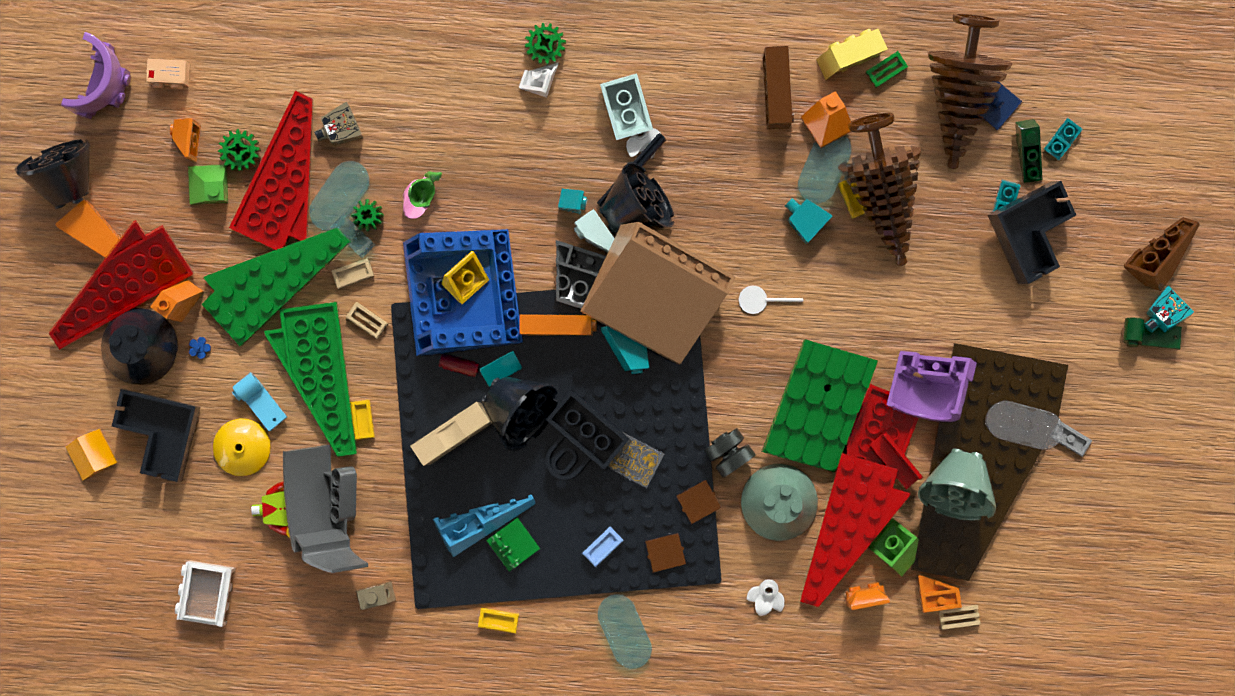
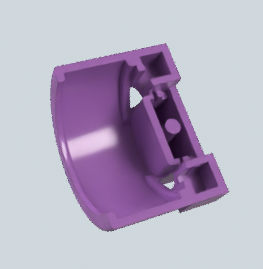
[61,32,131,119]
[887,351,977,422]

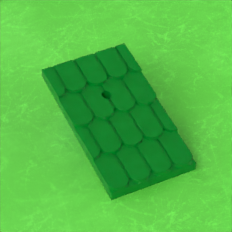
[761,339,878,472]

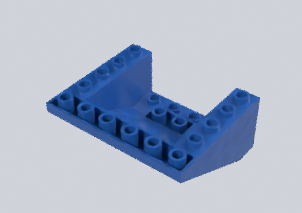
[403,229,522,356]

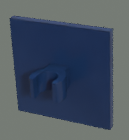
[978,81,1022,130]

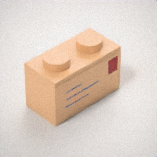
[146,59,190,89]

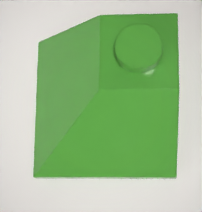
[188,165,228,205]
[868,518,919,576]

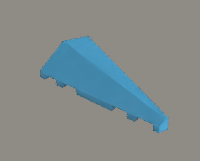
[433,495,535,557]

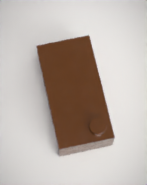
[762,46,794,130]

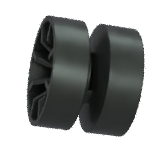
[704,428,756,478]

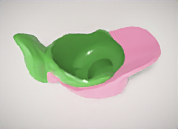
[403,171,442,219]

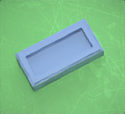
[582,527,623,567]

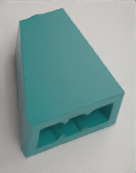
[601,326,649,374]

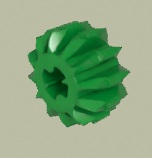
[351,199,384,232]

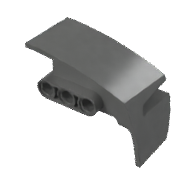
[283,445,368,573]

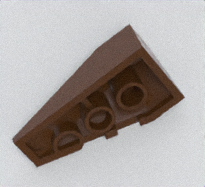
[1123,217,1200,291]

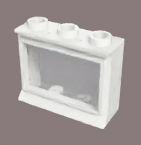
[175,561,236,627]

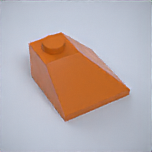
[801,91,851,148]
[170,118,201,162]

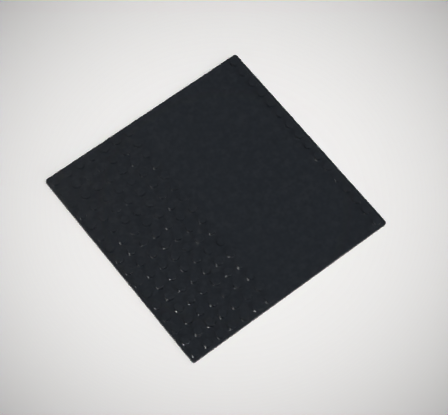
[391,289,722,609]

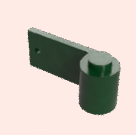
[1123,317,1182,350]

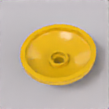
[213,419,271,476]

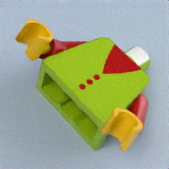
[251,481,290,538]

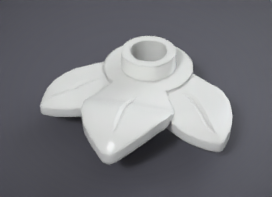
[626,128,661,159]
[747,580,784,616]

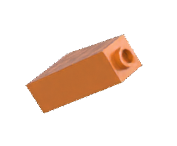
[55,199,121,258]
[151,280,204,322]
[520,315,596,336]

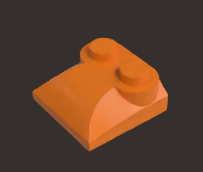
[845,582,890,610]

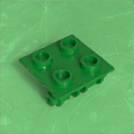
[486,518,540,571]

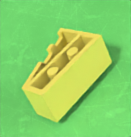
[816,29,888,80]

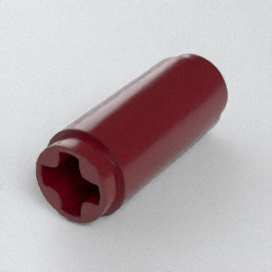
[439,354,479,377]

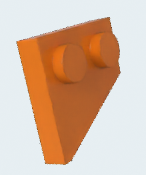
[917,575,962,613]

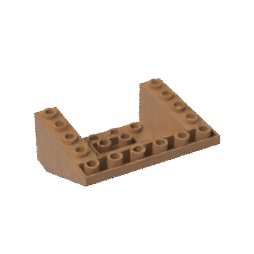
[580,222,735,364]

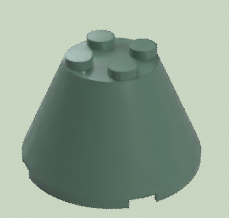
[918,449,996,520]
[741,464,818,541]

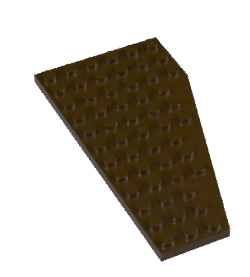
[911,343,1068,581]

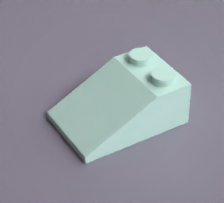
[600,73,653,140]
[574,209,615,253]

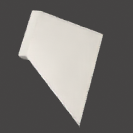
[519,62,559,98]

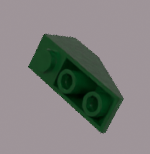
[1015,119,1043,183]

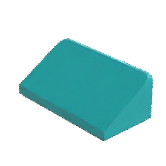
[479,351,522,386]

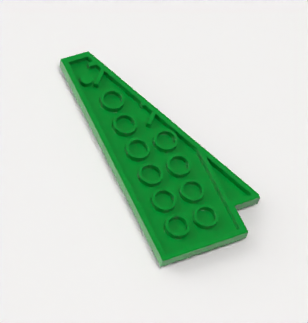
[202,228,351,346]
[264,302,357,456]

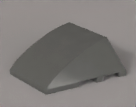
[556,240,606,309]

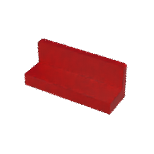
[869,432,923,490]

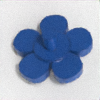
[189,337,211,359]

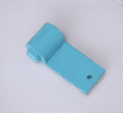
[232,372,287,432]

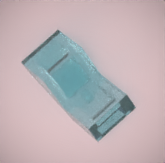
[330,214,375,258]

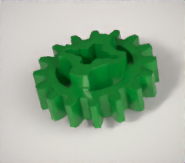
[524,23,566,65]
[218,129,261,172]

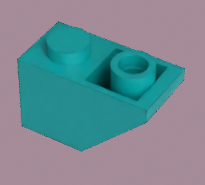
[558,189,587,214]

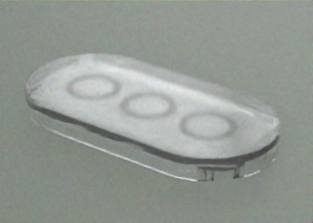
[986,401,1063,450]

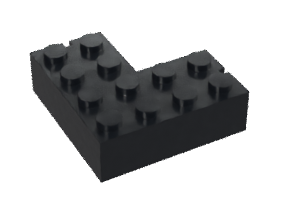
[987,181,1076,284]
[111,389,200,482]

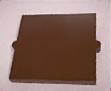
[677,480,721,524]
[645,533,686,572]

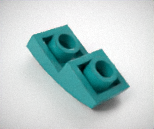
[1044,117,1083,160]
[992,179,1021,212]

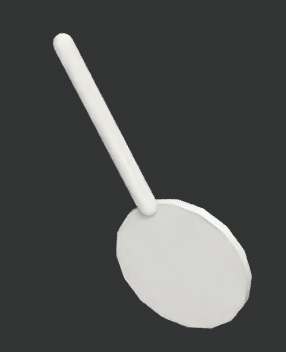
[739,286,803,314]

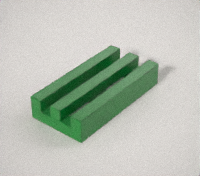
[865,51,908,88]

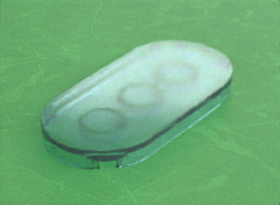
[798,135,851,204]
[309,161,370,231]
[598,594,652,669]

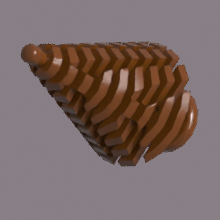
[927,14,1013,169]
[838,113,921,266]

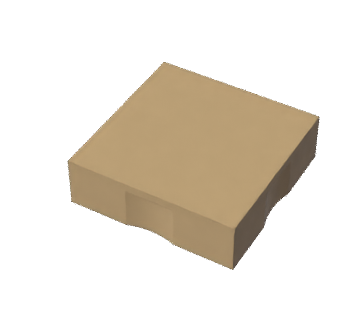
[410,402,492,466]

